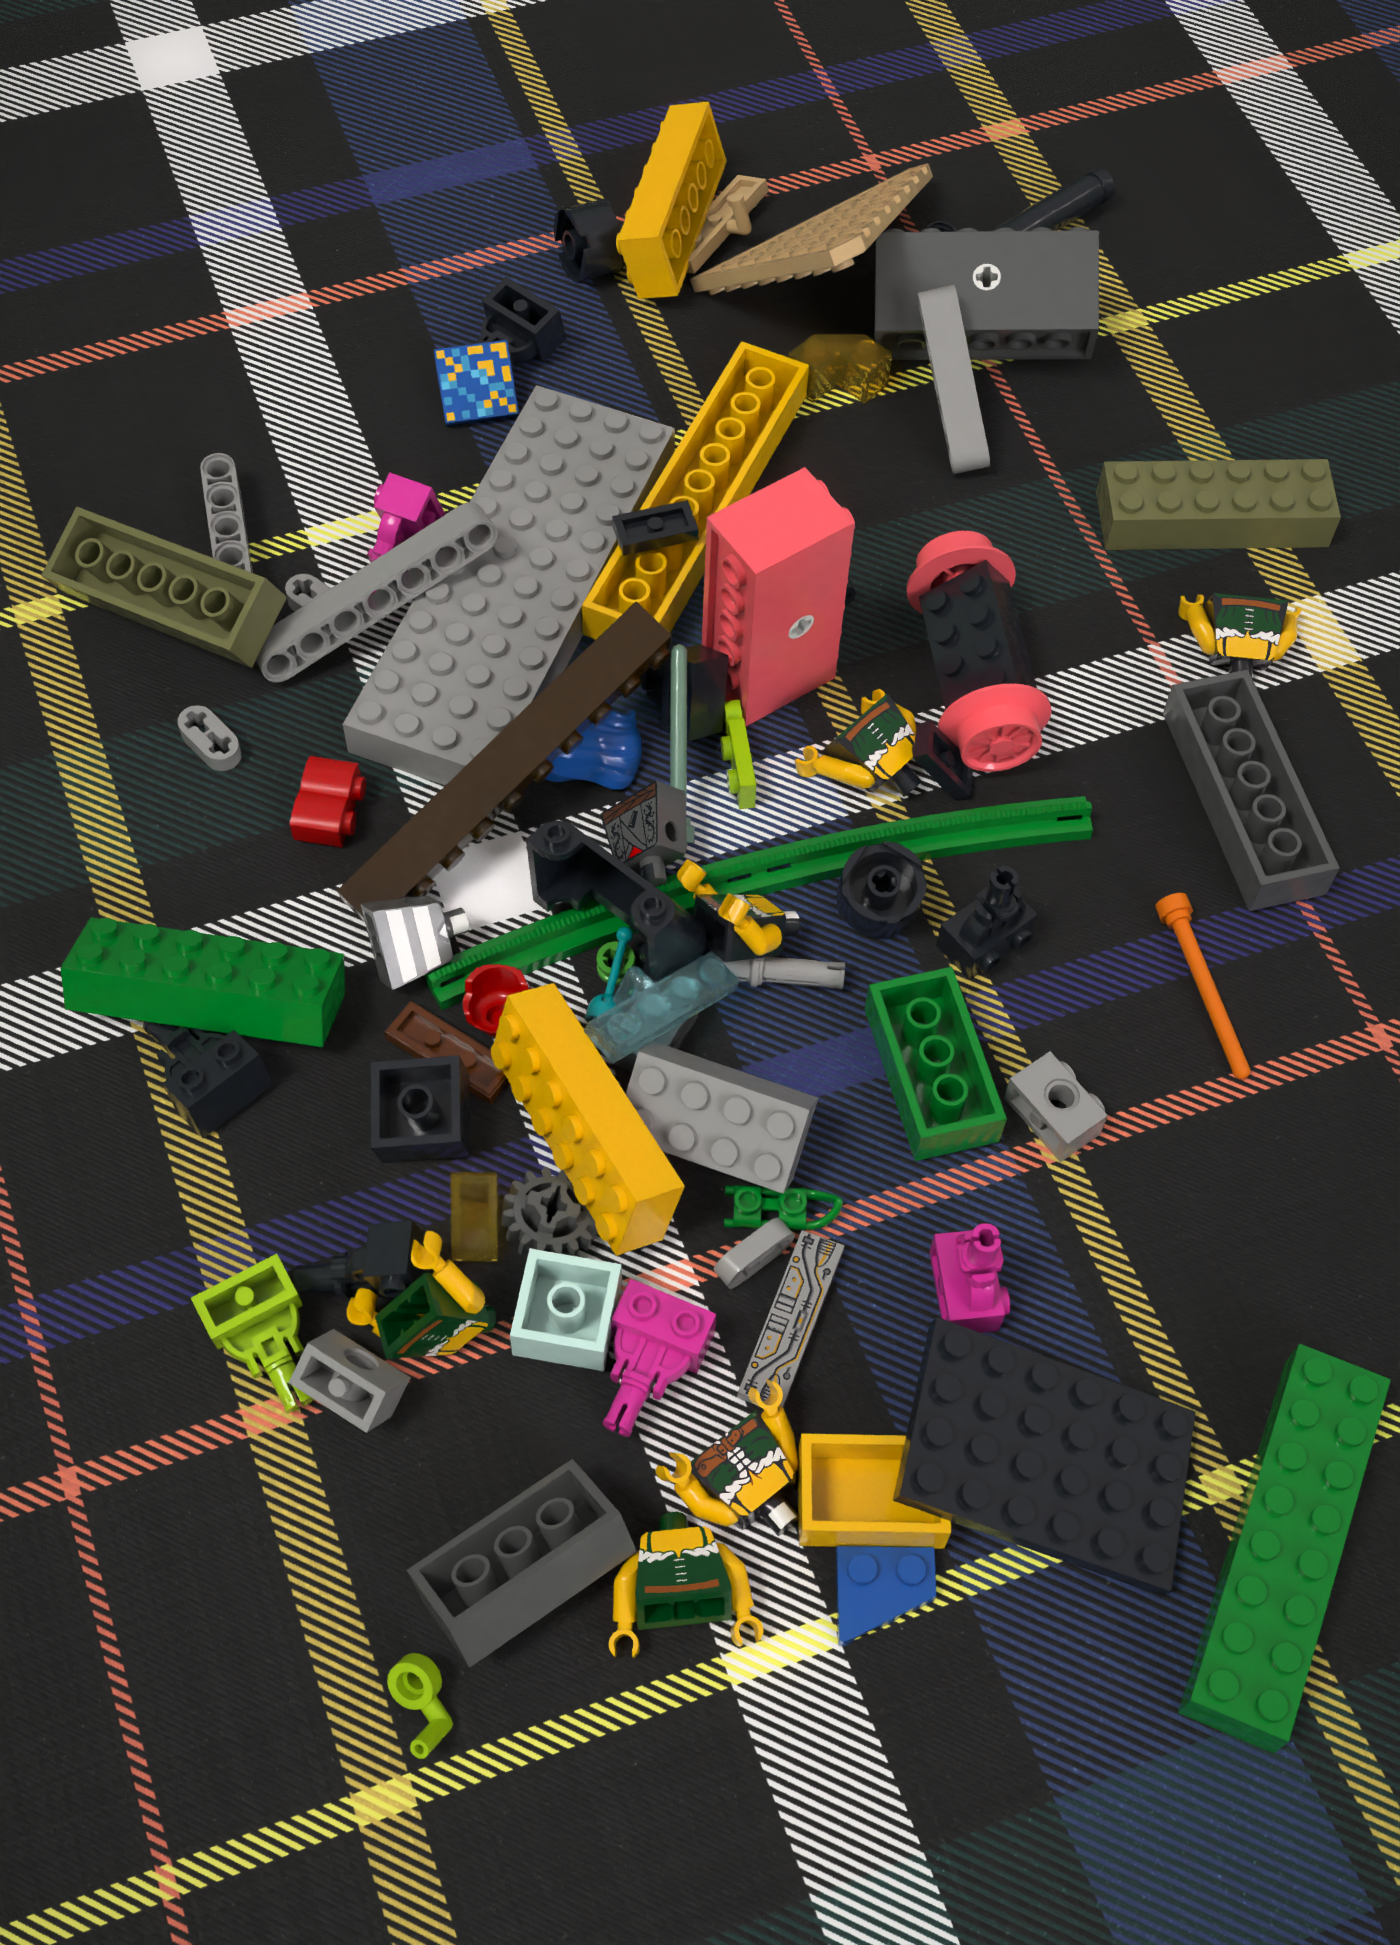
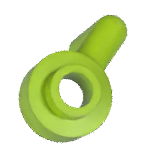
[387,1653,453,1759]

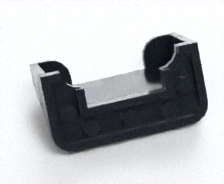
[526,820,707,996]

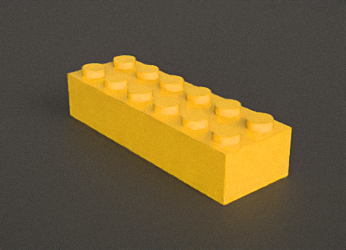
[616,102,727,299]
[491,983,685,1256]

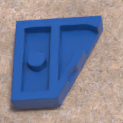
[836,1546,936,1646]

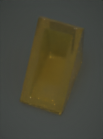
[451,1172,501,1261]

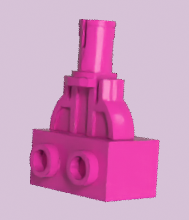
[367,472,446,595]
[929,1223,1010,1333]
[602,1279,716,1437]

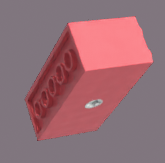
[702,467,855,727]

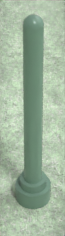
[670,644,695,844]

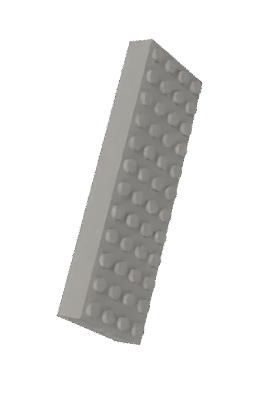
[343,385,675,785]

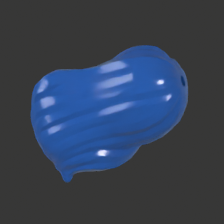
[545,709,642,790]

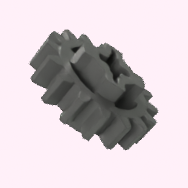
[500,1167,597,1256]

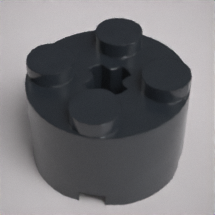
[554,199,624,281]
[837,842,927,939]

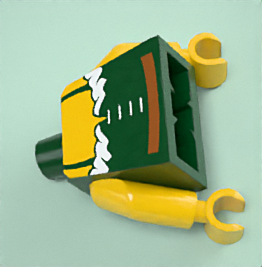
[347,1231,496,1359]
[609,1512,763,1659]

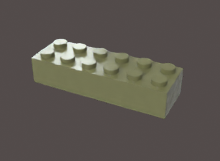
[1096,459,1341,550]
[41,506,287,668]

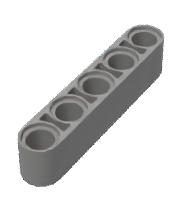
[917,285,990,474]
[200,453,253,573]

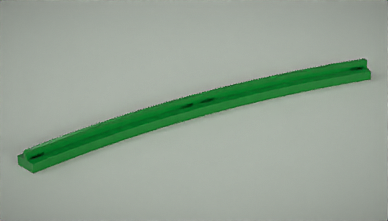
[423,796,1093,1011]

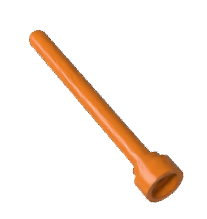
[1155,893,1250,1079]

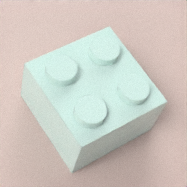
[510,1248,622,1371]

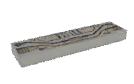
[737,1230,845,1408]

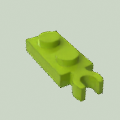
[721,700,757,809]

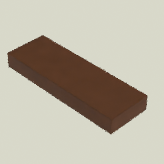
[384,1001,509,1105]

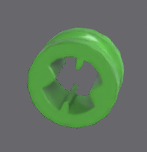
[596,941,635,985]

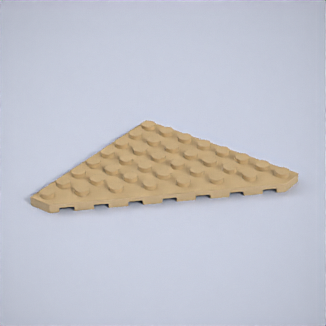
[690,163,933,295]

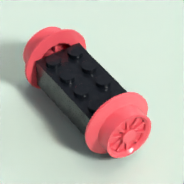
[906,531,1052,772]

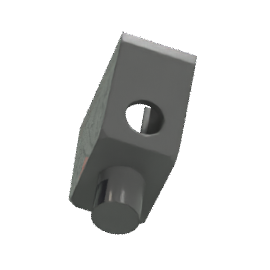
[600,780,687,887]

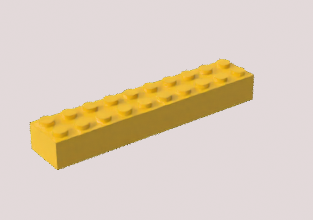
[582,341,809,640]

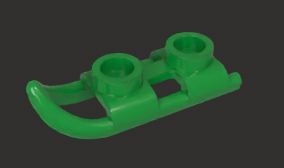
[724,1185,843,1231]

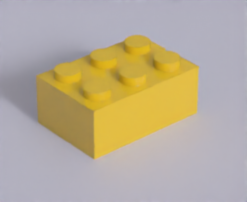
[798,1434,951,1549]

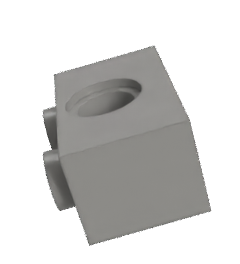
[1004,1051,1108,1162]
[289,1329,411,1433]

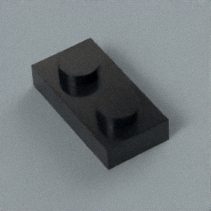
[612,500,699,556]
[912,720,973,801]

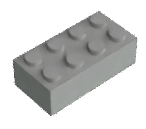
[626,1041,818,1194]

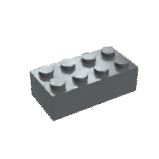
[407,1459,637,1668]

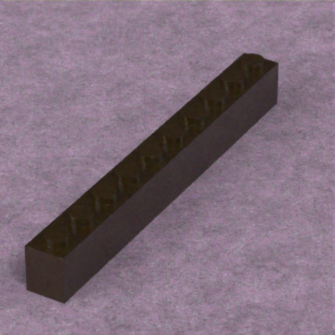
[337,601,672,922]

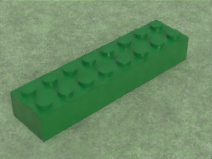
[1178,1343,1391,1753]

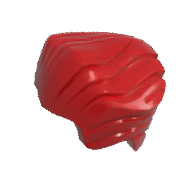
[463,964,532,1038]

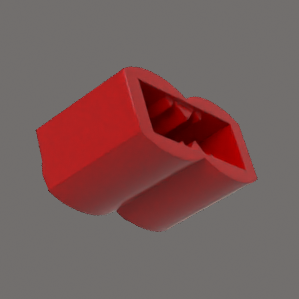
[290,756,366,847]

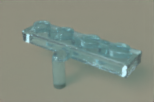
[584,951,740,1064]

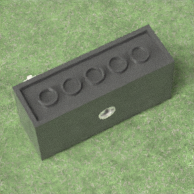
[874,227,1099,360]

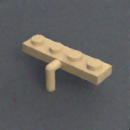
[686,175,769,273]

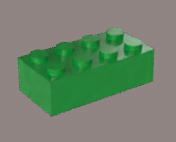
[864,967,1007,1161]

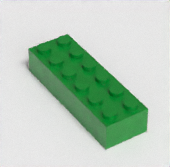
[60,917,345,1047]

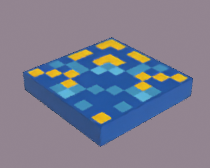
[434,340,519,426]

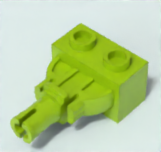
[191,1254,314,1414]

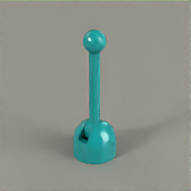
[584,927,633,1029]

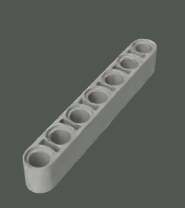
[256,502,498,683]

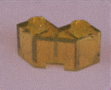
[788,334,892,404]

